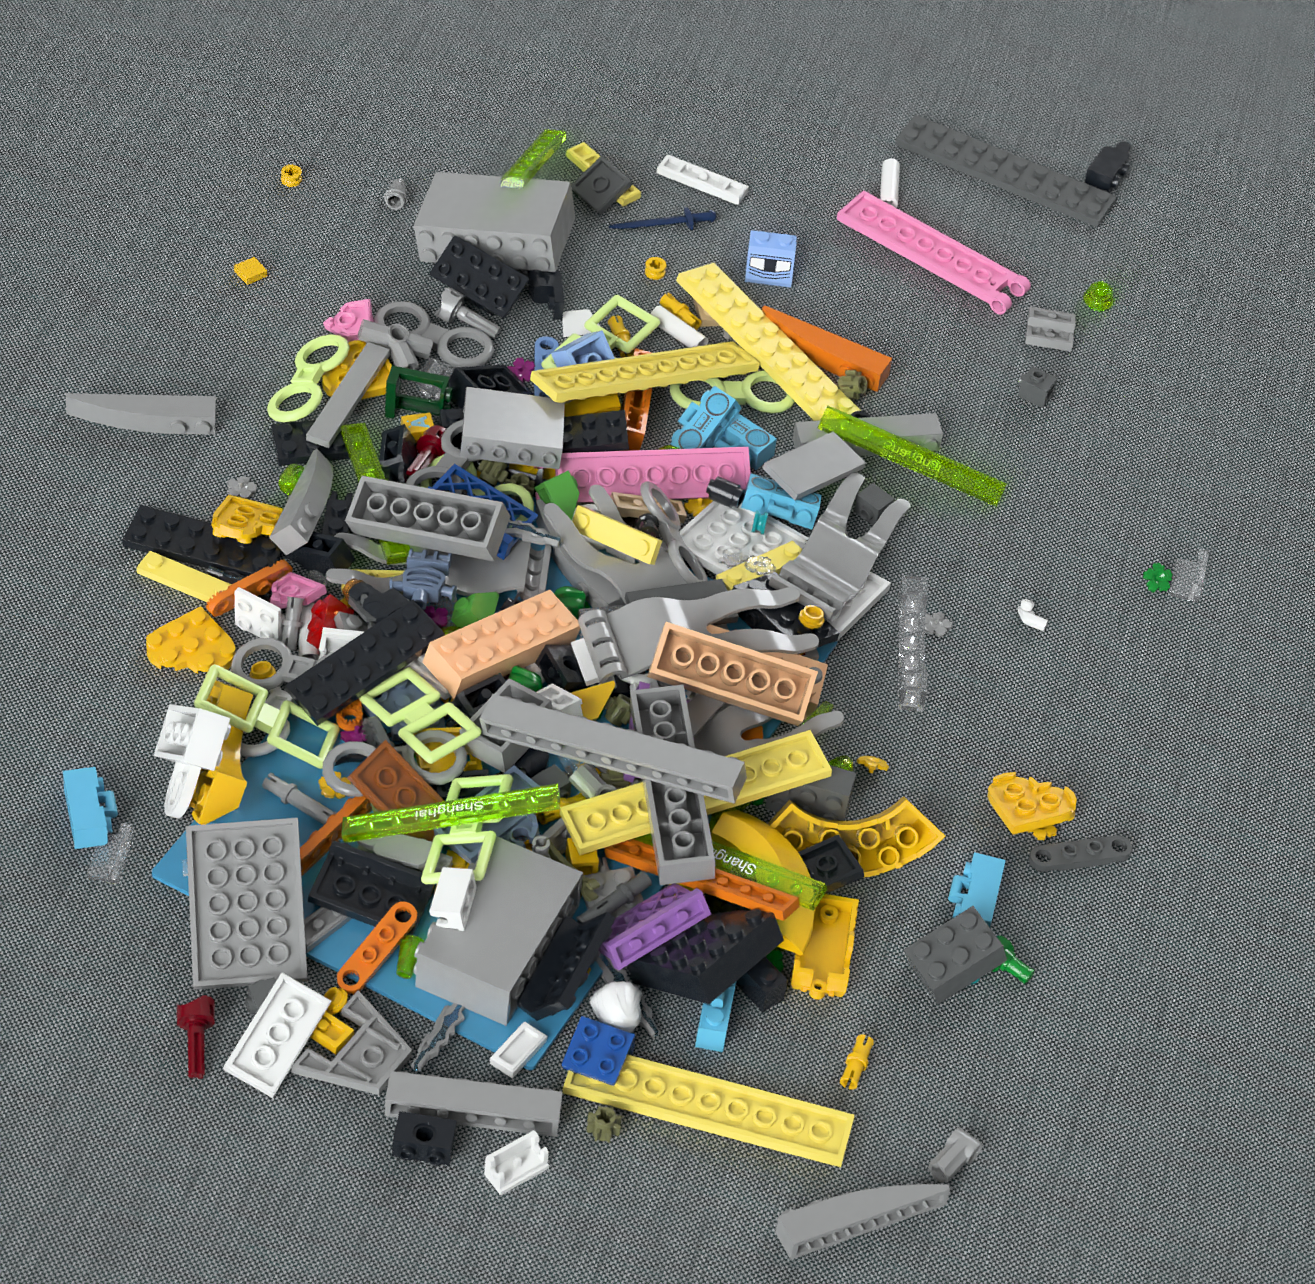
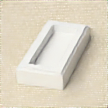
[490,1021,547,1079]

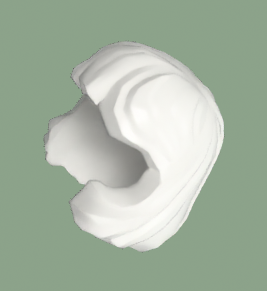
[590,981,643,1033]

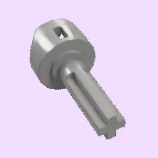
[434,287,501,339]

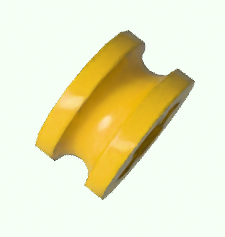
[281,165,302,187]
[645,257,666,280]

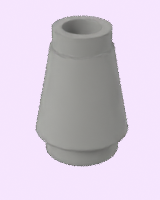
[384,179,407,210]

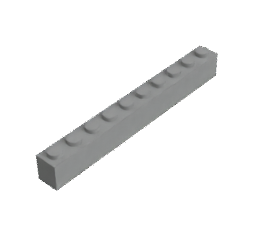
[479,694,747,804]

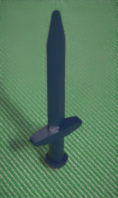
[609,207,717,230]

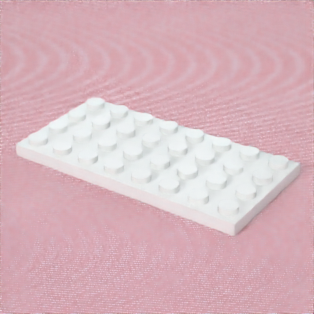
[679,501,891,642]

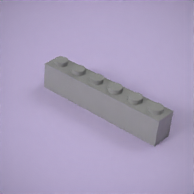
[792,413,943,456]
[384,1071,562,1137]

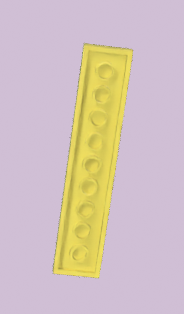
[676,263,861,421]
[530,341,760,403]
[560,730,832,855]
[563,1055,855,1167]

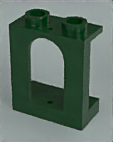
[385,366,453,425]

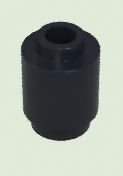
[706,476,745,508]

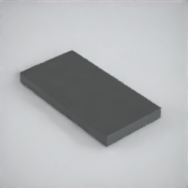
[625,579,739,625]

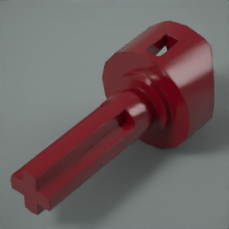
[406,425,452,476]
[177,995,215,1079]

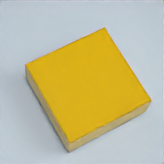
[234,257,267,285]

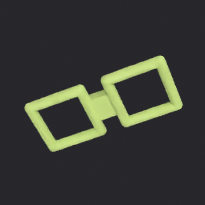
[541,295,660,369]
[194,664,340,769]
[359,667,482,763]
[421,774,513,884]

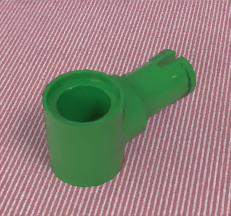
[992,935,1035,985]

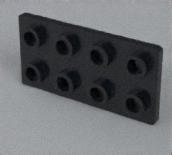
[429,236,530,319]

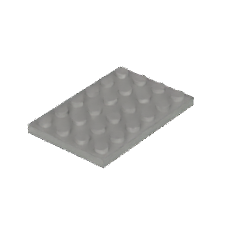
[186,818,308,990]

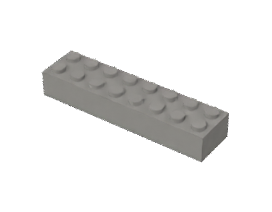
[630,684,715,885]

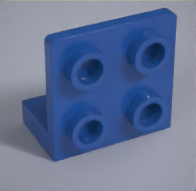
[562,1016,635,1086]

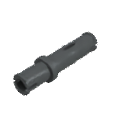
[576,871,652,924]

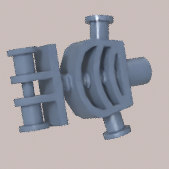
[389,548,457,610]

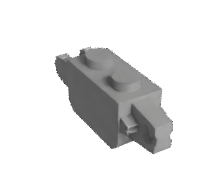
[357,829,452,873]

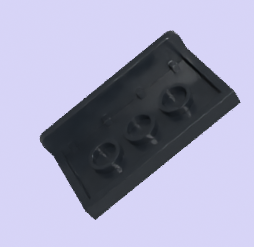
[732,572,840,654]
[307,841,435,940]
[517,912,616,1021]

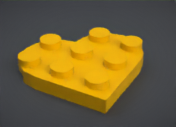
[322,340,392,400]
[211,495,283,544]
[146,606,236,673]
[987,772,1077,835]

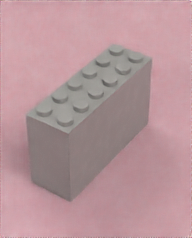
[414,172,576,272]
[413,836,583,1026]

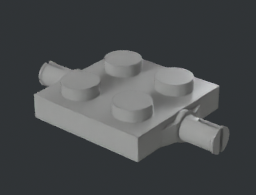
[583,857,643,935]

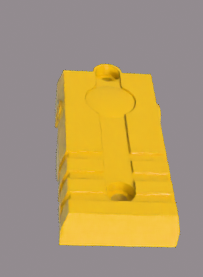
[791,894,859,999]

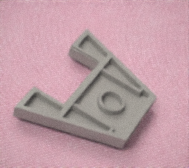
[291,991,412,1095]

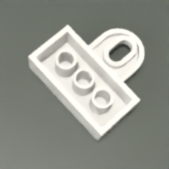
[154,704,231,819]

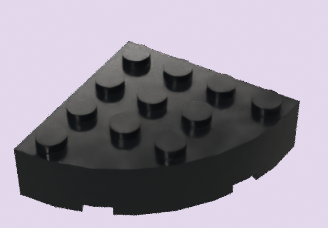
[627,909,784,1004]

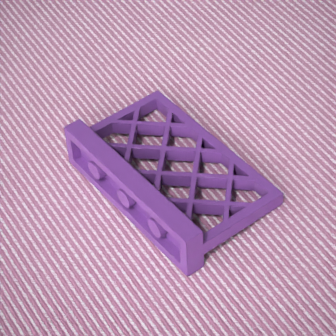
[599,883,711,970]

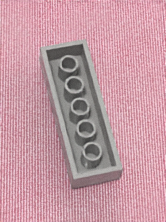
[345,476,510,562]

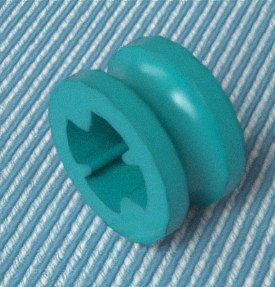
[751,510,768,535]

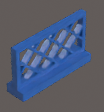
[428,463,538,560]

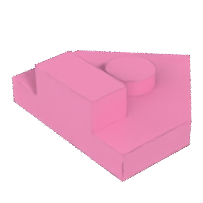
[323,299,374,342]
[270,572,327,609]

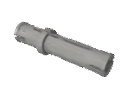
[262,773,336,825]

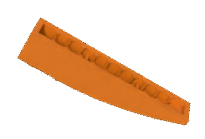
[762,305,892,392]
[620,348,653,451]

